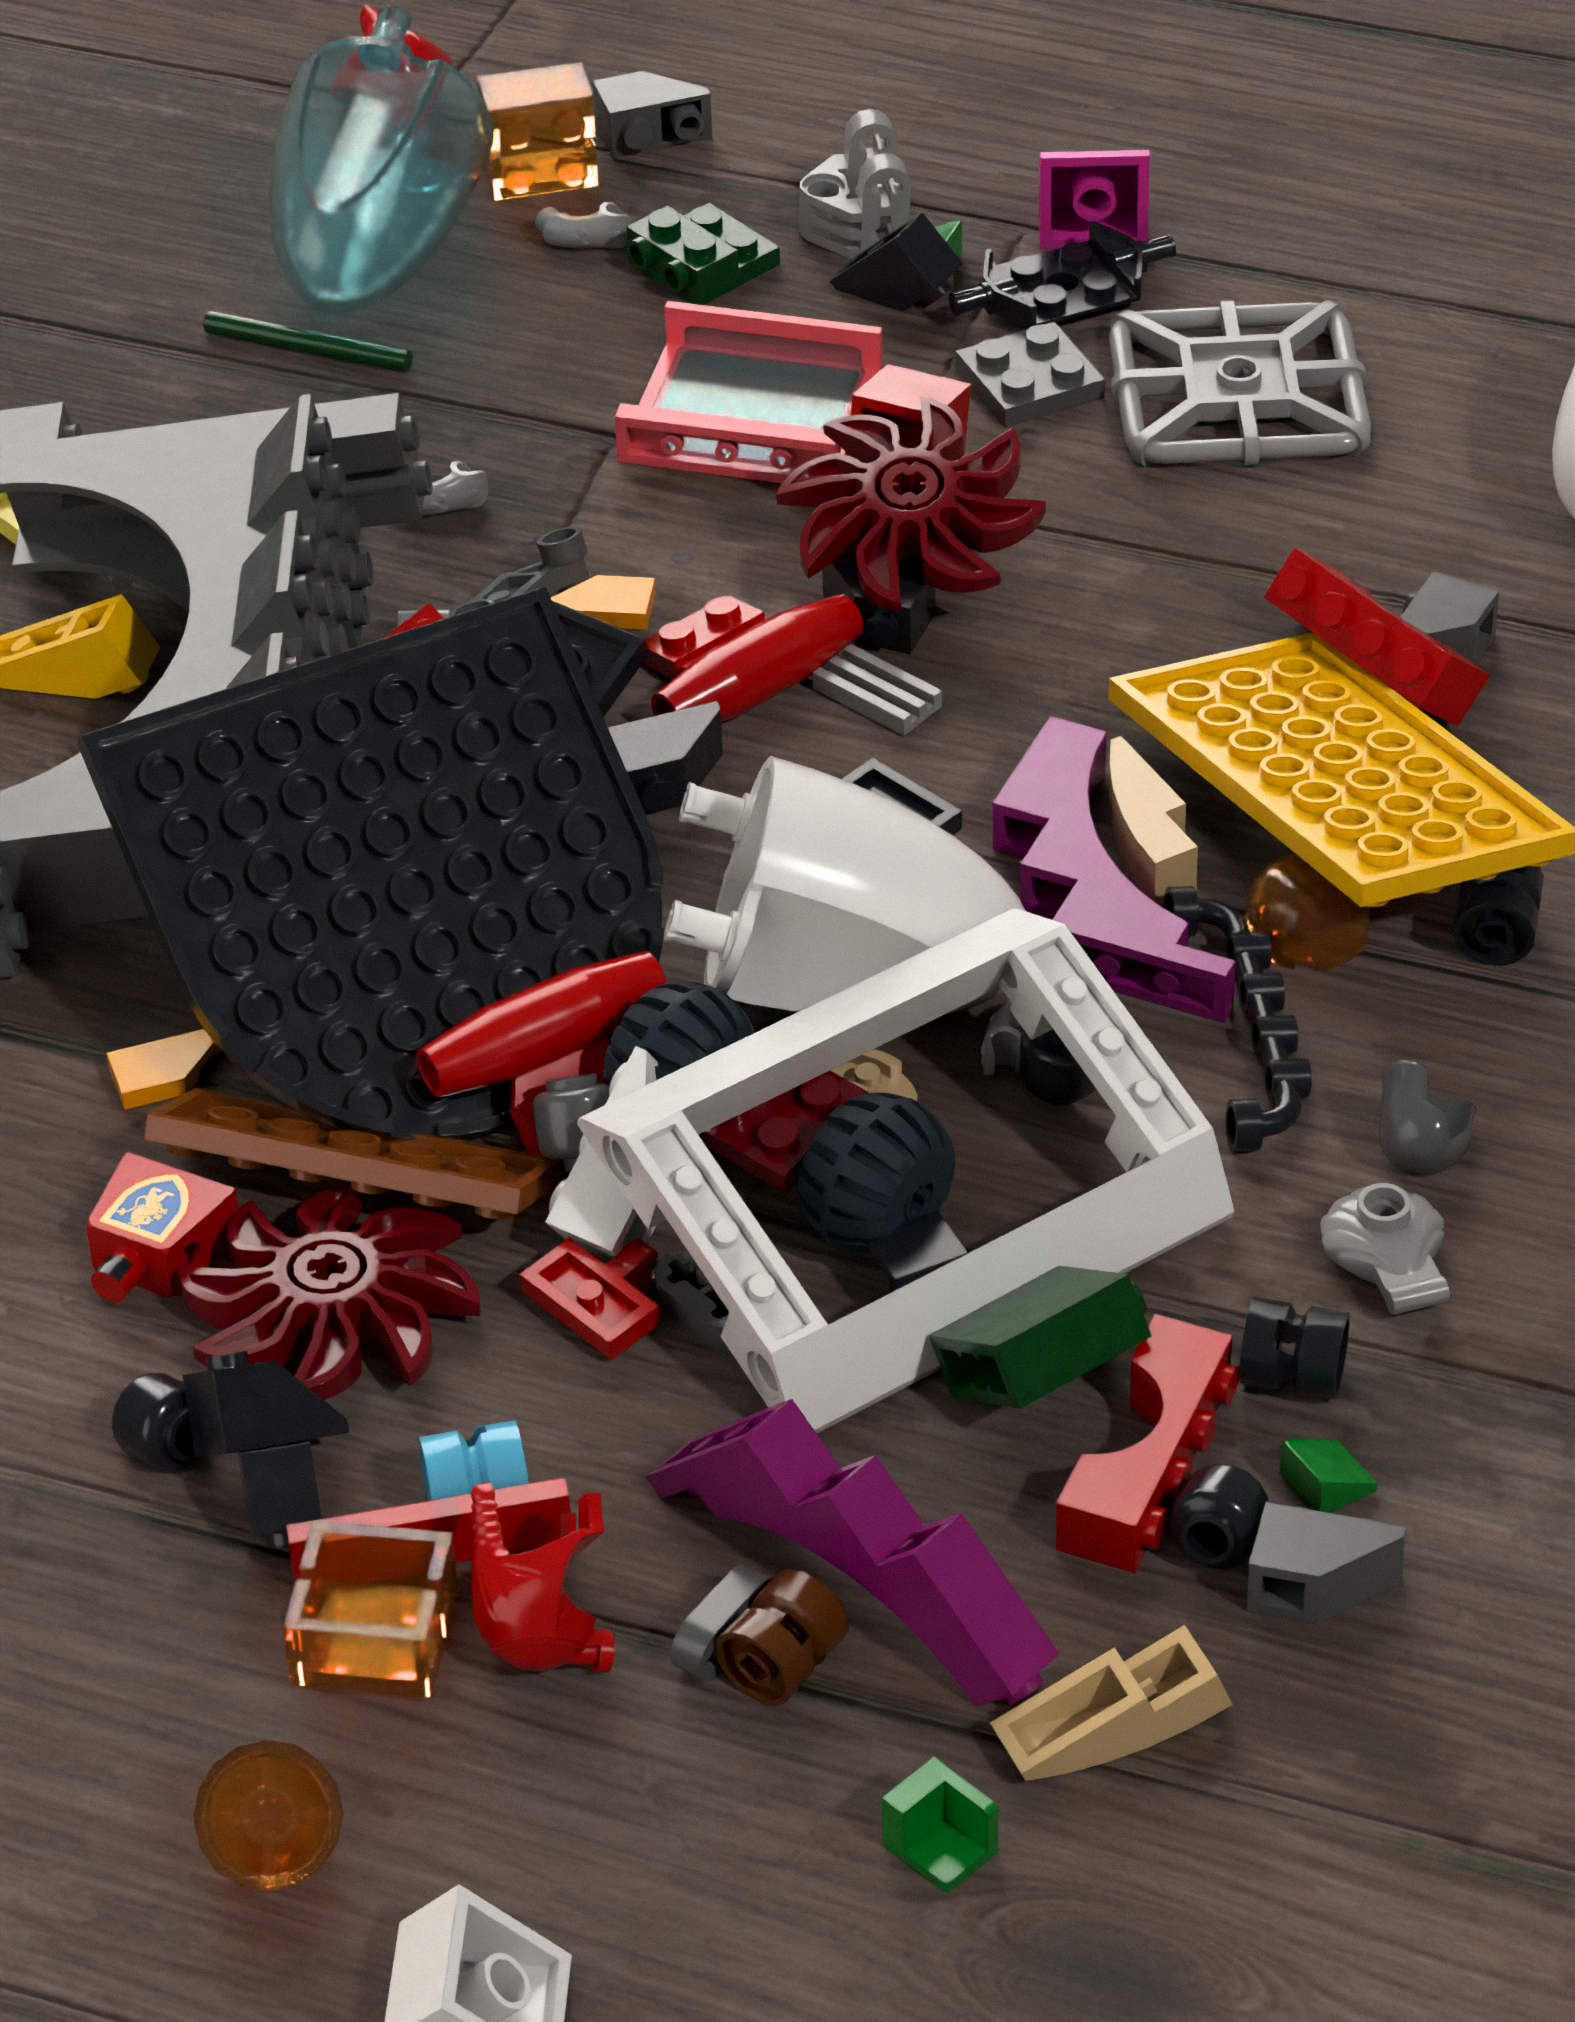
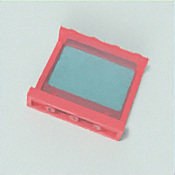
[615,301,883,483]

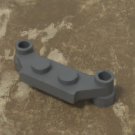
[449,526,590,617]

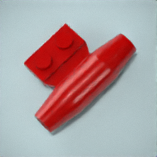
[642,593,863,722]
[417,951,667,1156]

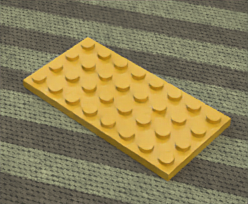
[1108,632,1575,907]

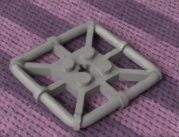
[1109,300,1371,466]

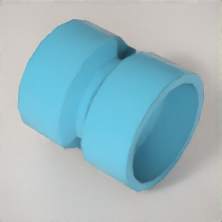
[418,1420,529,1501]

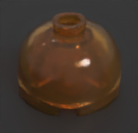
[1245,852,1371,971]
[192,1740,344,1891]

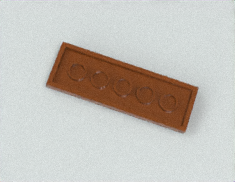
[144,1087,562,1219]

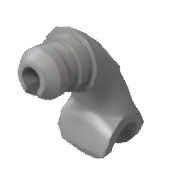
[535,202,634,249]
[422,460,488,517]
[981,1000,1023,1075]

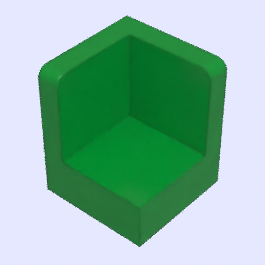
[882,1757,998,1892]

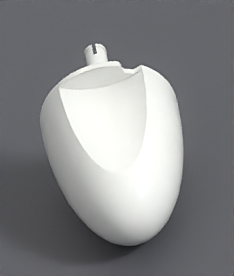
[664,756,1025,1015]

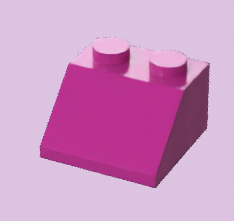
[1038,150,1150,249]

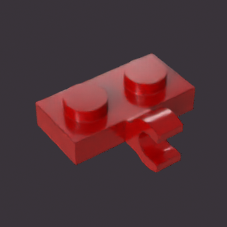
[519,1238,661,1360]

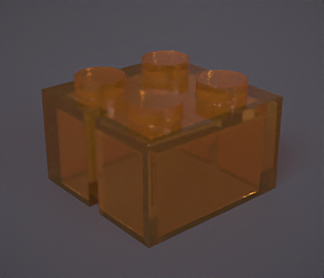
[477,62,598,200]
[283,1520,458,1698]

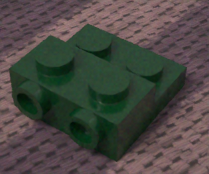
[626,203,780,305]

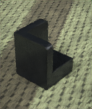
[868,1210,968,1293]

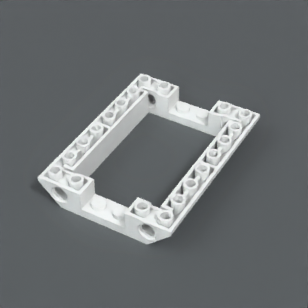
[577,908,1235,1433]

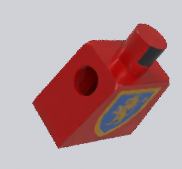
[86,1151,238,1303]

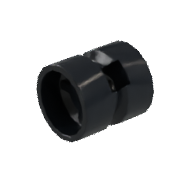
[1453,866,1544,966]
[1239,1297,1350,1400]

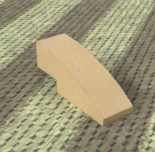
[1109,736,1198,907]
[990,1625,1233,1781]

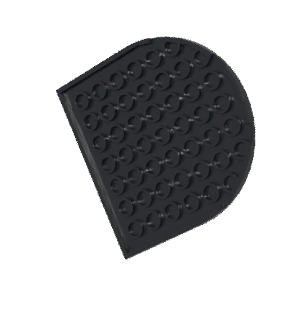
[77,586,664,1141]

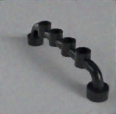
[1163,886,1312,1152]

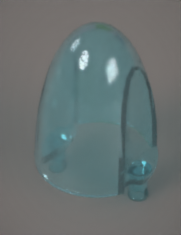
[269,5,494,313]

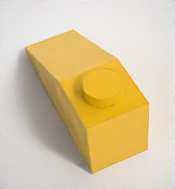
[0,594,161,699]

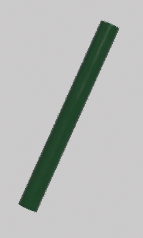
[203,310,413,372]

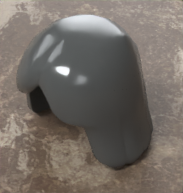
[1379,1060,1477,1175]

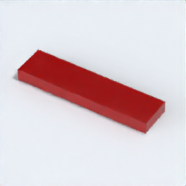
[286,1478,571,1591]

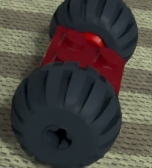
[603,981,956,1256]

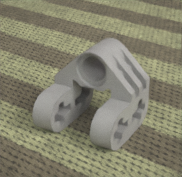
[798,109,911,259]

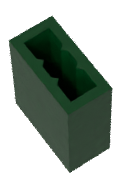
[929,1265,1152,1409]

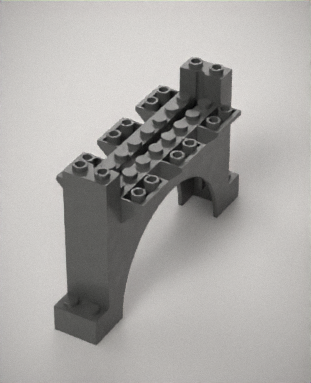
[0,393,433,978]

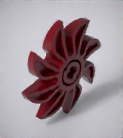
[776,396,1046,612]
[178,1184,481,1400]

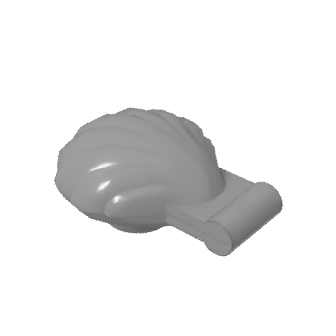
[1320,1183,1450,1315]

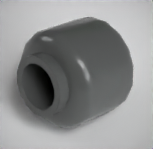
[532,1073,610,1172]

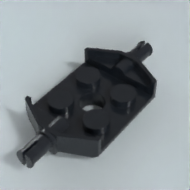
[949,221,1176,330]

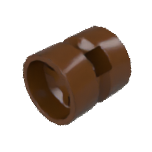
[715,1569,849,1706]

